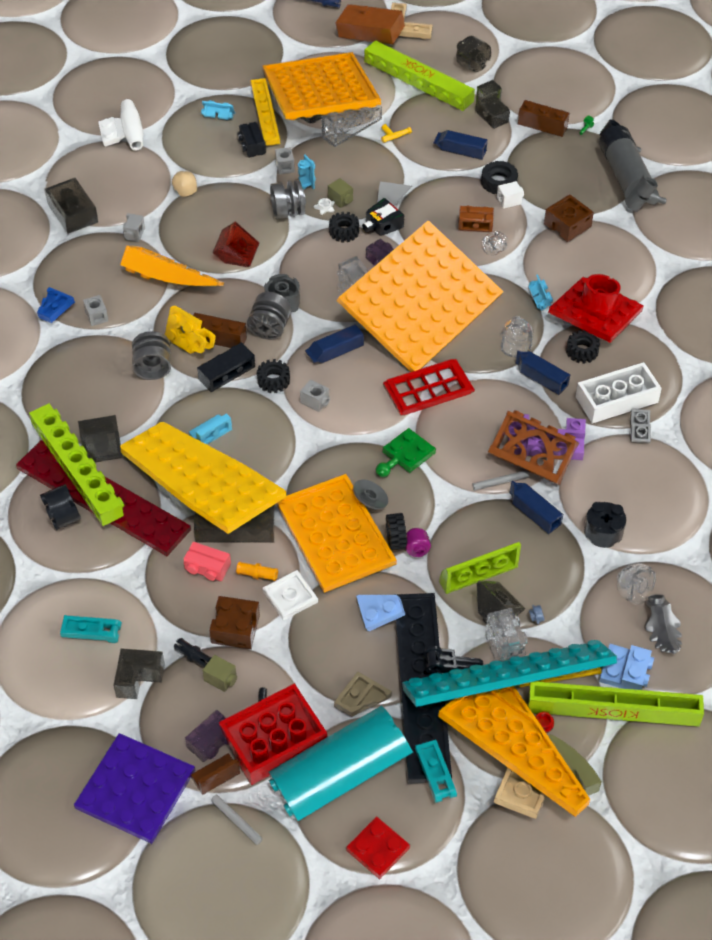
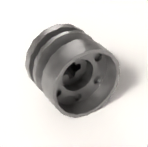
[270,180,306,219]
[247,292,291,340]
[132,331,171,380]

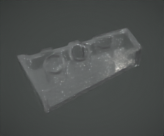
[321,105,382,147]

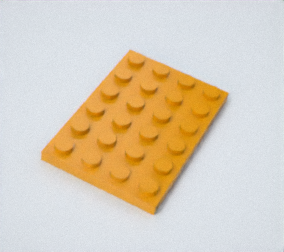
[276,474,397,593]

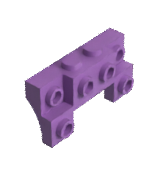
[508,414,586,460]

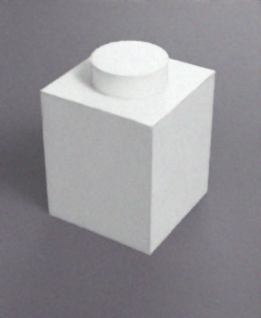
[497,181,524,209]

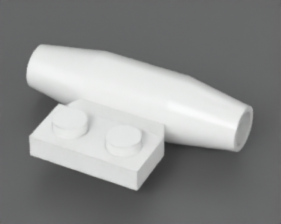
[98,99,143,150]

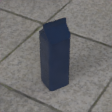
[433,130,488,160]
[305,324,364,363]
[515,350,571,395]
[509,480,564,534]

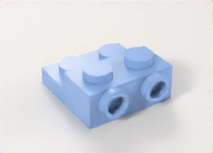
[599,644,654,690]

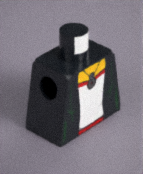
[362,198,405,236]

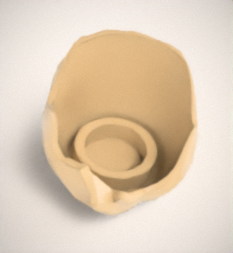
[172,171,197,197]

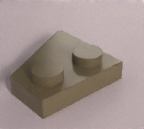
[334,672,392,717]

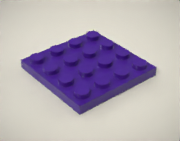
[74,733,195,844]

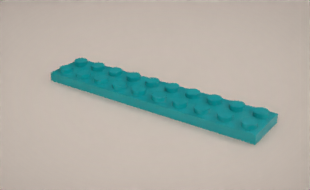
[402,640,617,707]

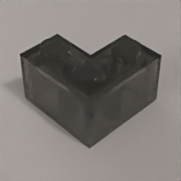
[475,80,510,129]
[113,648,165,699]

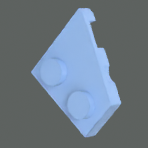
[356,595,405,631]

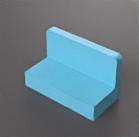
[189,413,232,444]

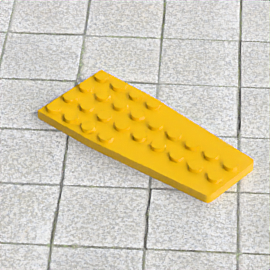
[120,422,286,534]

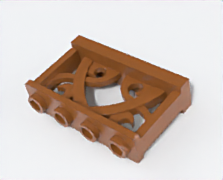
[488,410,579,485]

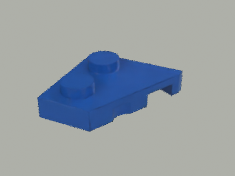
[37,287,75,323]

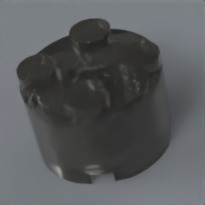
[456,35,492,72]

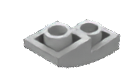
[630,409,651,443]

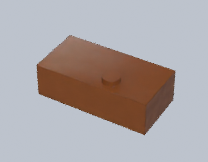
[335,4,405,44]

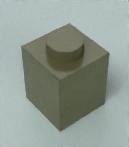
[328,178,353,208]
[203,655,237,692]

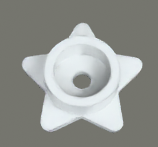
[314,198,334,215]

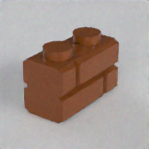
[459,206,494,232]

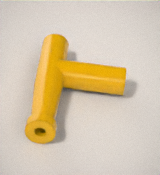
[381,124,412,143]

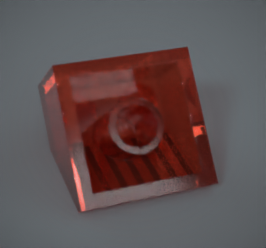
[212,221,259,267]

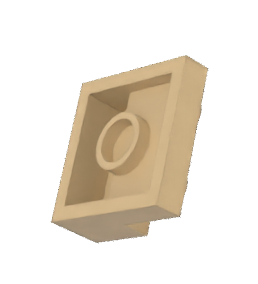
[494,768,546,819]

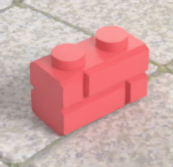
[184,542,231,581]

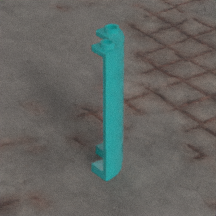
[269,705,413,821]

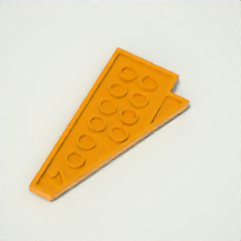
[438,686,590,817]

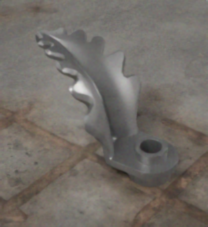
[645,594,682,654]

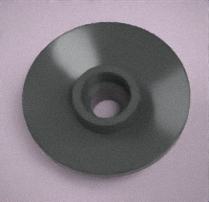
[353,479,388,510]

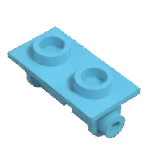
[201,100,235,120]
[298,155,316,189]
[528,274,553,310]

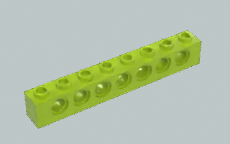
[29,403,124,526]

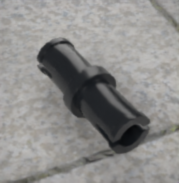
[174,638,212,668]

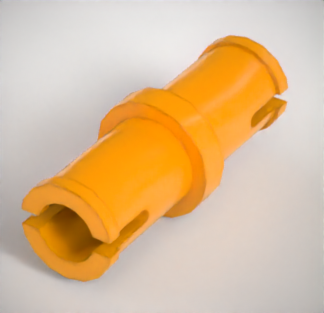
[236,561,278,581]

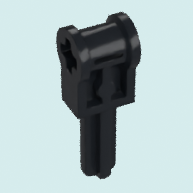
[423,646,483,674]

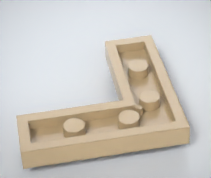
[391,2,433,39]

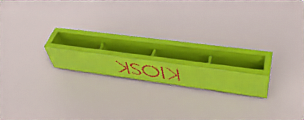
[364,40,475,111]
[528,681,704,727]

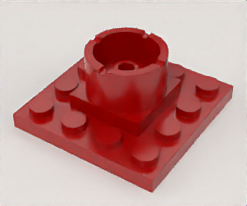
[548,274,644,343]

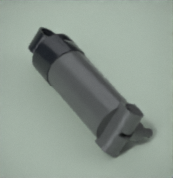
[599,119,667,212]

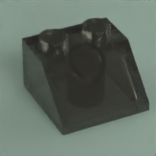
[78,415,123,462]

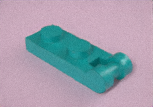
[60,615,122,643]
[415,740,457,803]

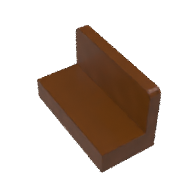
[191,753,240,795]

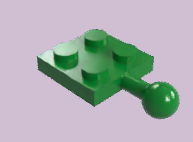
[375,428,436,478]

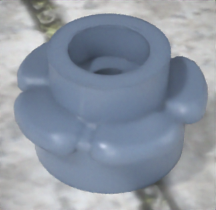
[529,605,545,624]

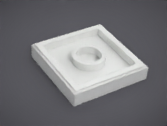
[263,570,318,621]

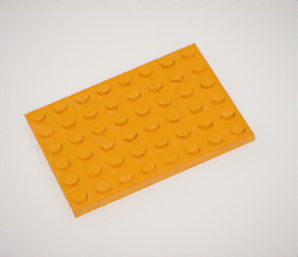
[263,52,381,120]
[337,220,504,372]

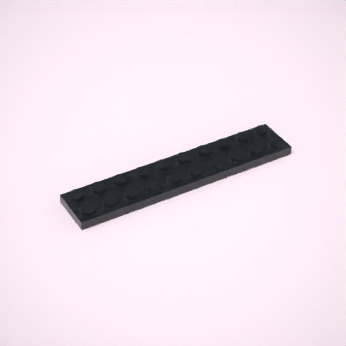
[394,593,452,784]

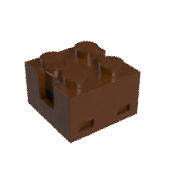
[544,194,594,242]
[209,596,260,649]

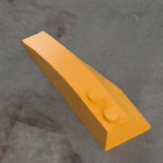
[120,245,224,286]

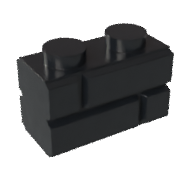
[237,122,266,158]

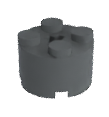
[264,274,300,312]

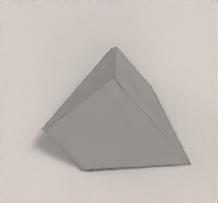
[377,182,412,206]

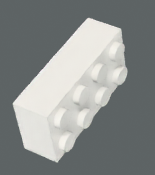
[576,362,662,424]

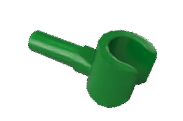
[579,115,594,135]

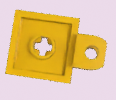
[165,305,216,354]

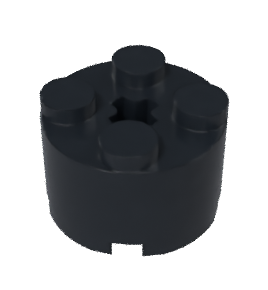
[40,484,81,530]
[584,502,627,548]

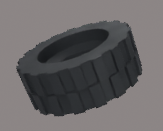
[481,161,518,194]

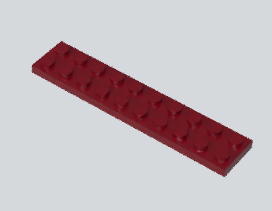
[16,440,191,556]

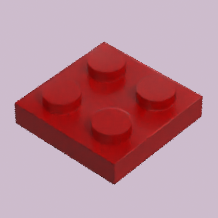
[346,816,410,880]

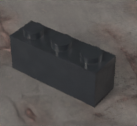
[197,342,255,392]

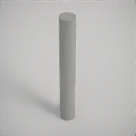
[472,470,529,491]
[211,794,263,845]

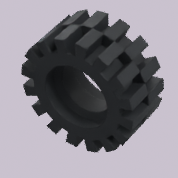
[329,212,359,243]
[566,330,600,364]
[257,359,290,393]
[386,513,407,550]

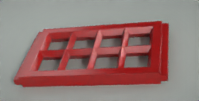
[383,359,475,415]

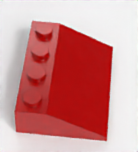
[219,683,327,785]

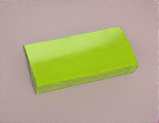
[439,542,521,594]

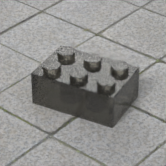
[45,178,98,234]

